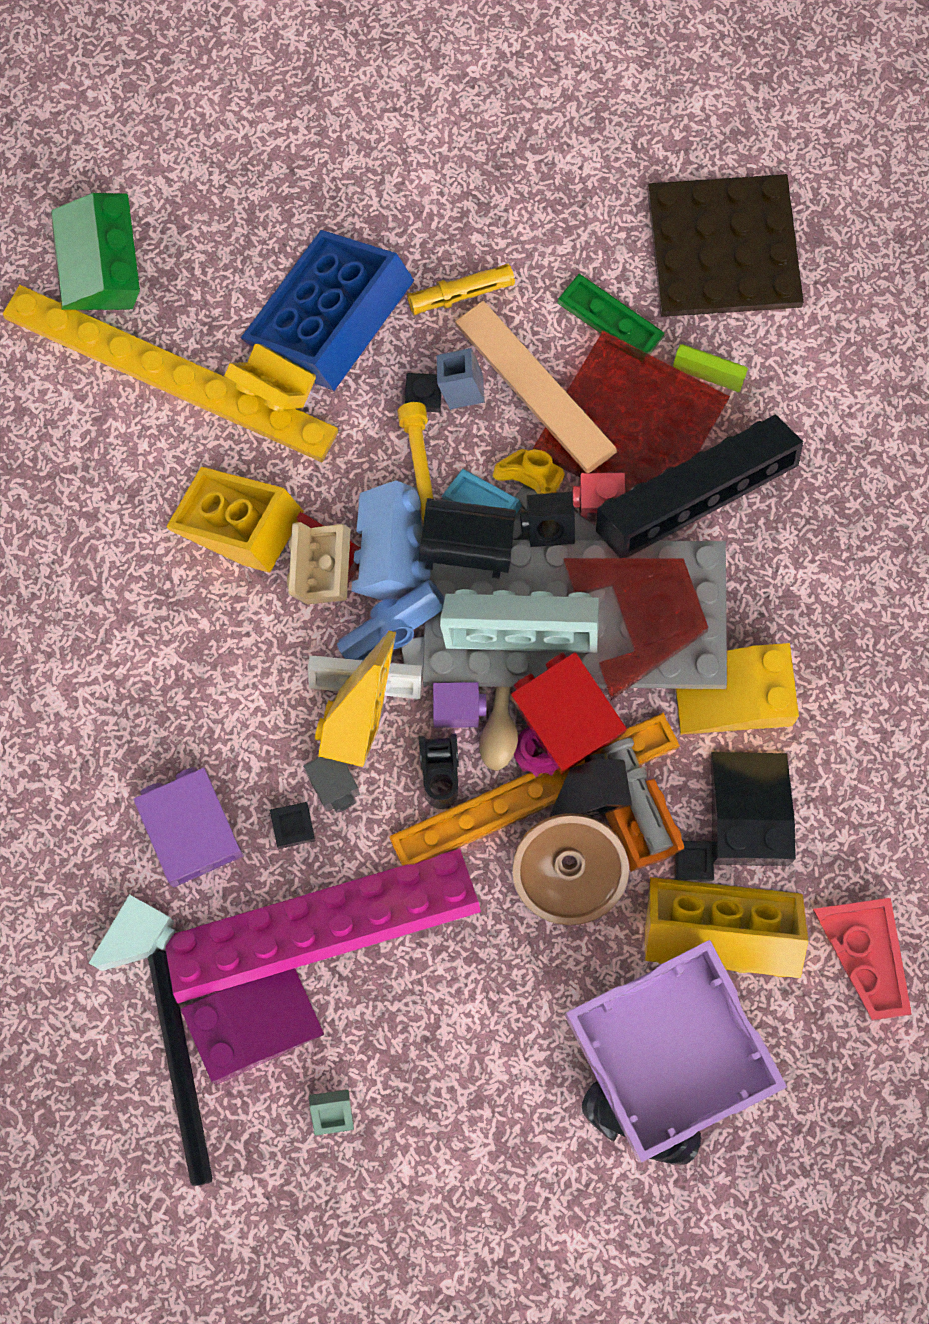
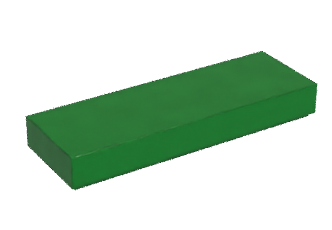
[557,274,665,363]

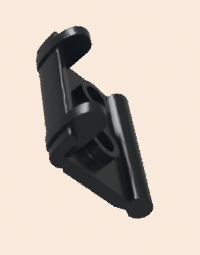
[418,498,516,579]

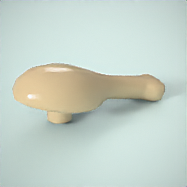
[479,687,518,771]

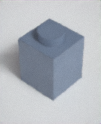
[436,348,485,410]

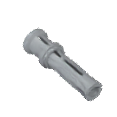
[601,738,673,855]

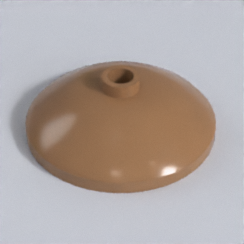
[512,813,629,925]

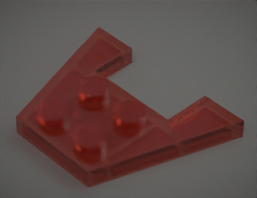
[563,558,708,701]

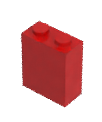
[511,652,627,775]

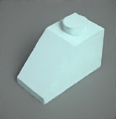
[89,894,175,971]

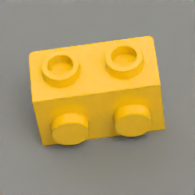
[224,344,316,412]

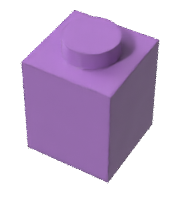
[433,682,486,728]

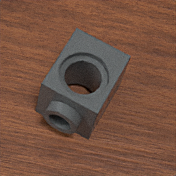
[303,757,360,813]

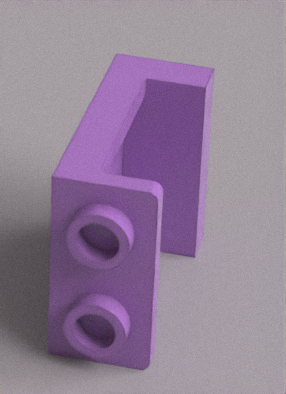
[133,767,244,888]

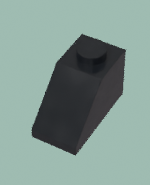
[550,754,632,817]

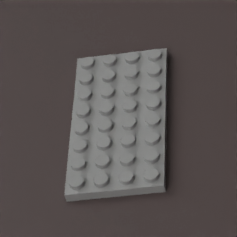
[423,540,727,689]

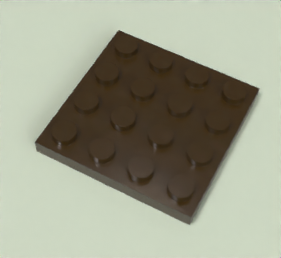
[647,174,804,317]

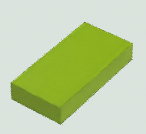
[672,344,748,393]

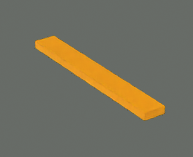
[389,713,680,866]

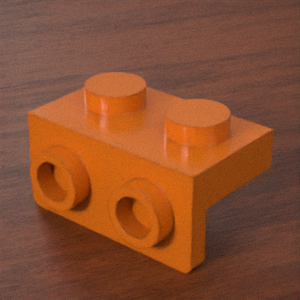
[605,779,684,872]

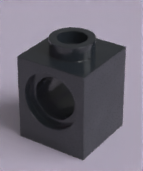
[520,492,575,547]

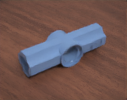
[337,579,445,660]

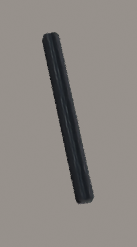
[148,951,213,1186]

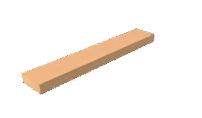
[455,301,617,474]

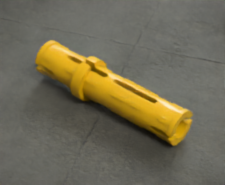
[407,263,515,316]

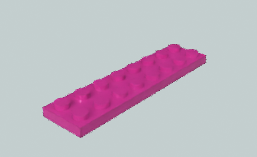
[165,849,481,1003]

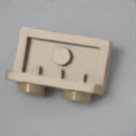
[287,522,351,605]

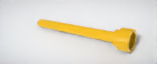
[397,402,434,523]

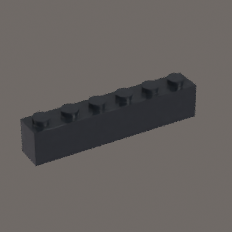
[596,414,804,560]

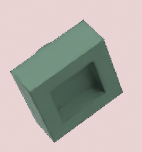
[309,1090,354,1136]

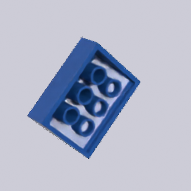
[241,230,415,391]

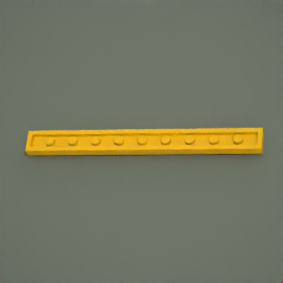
[3,284,338,462]

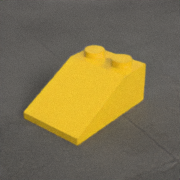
[166,467,304,573]
[315,631,396,767]
[675,643,799,735]

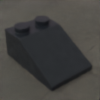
[711,752,796,866]

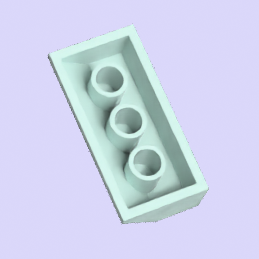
[440,589,599,653]

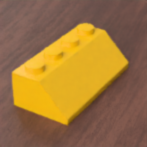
[645,877,809,978]

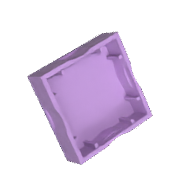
[565,940,787,1162]

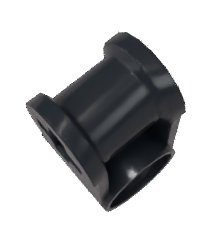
[419,733,459,809]

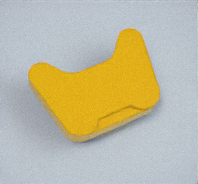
[493,449,565,494]

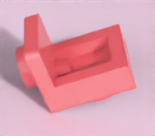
[572,473,625,519]

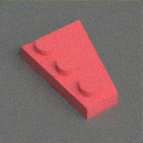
[813,898,912,1021]

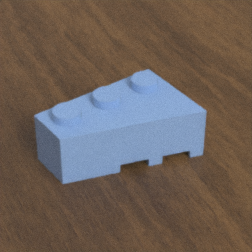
[351,480,430,601]

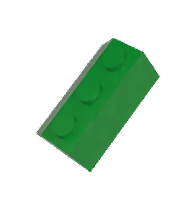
[51,193,140,310]

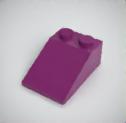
[181,968,324,1085]

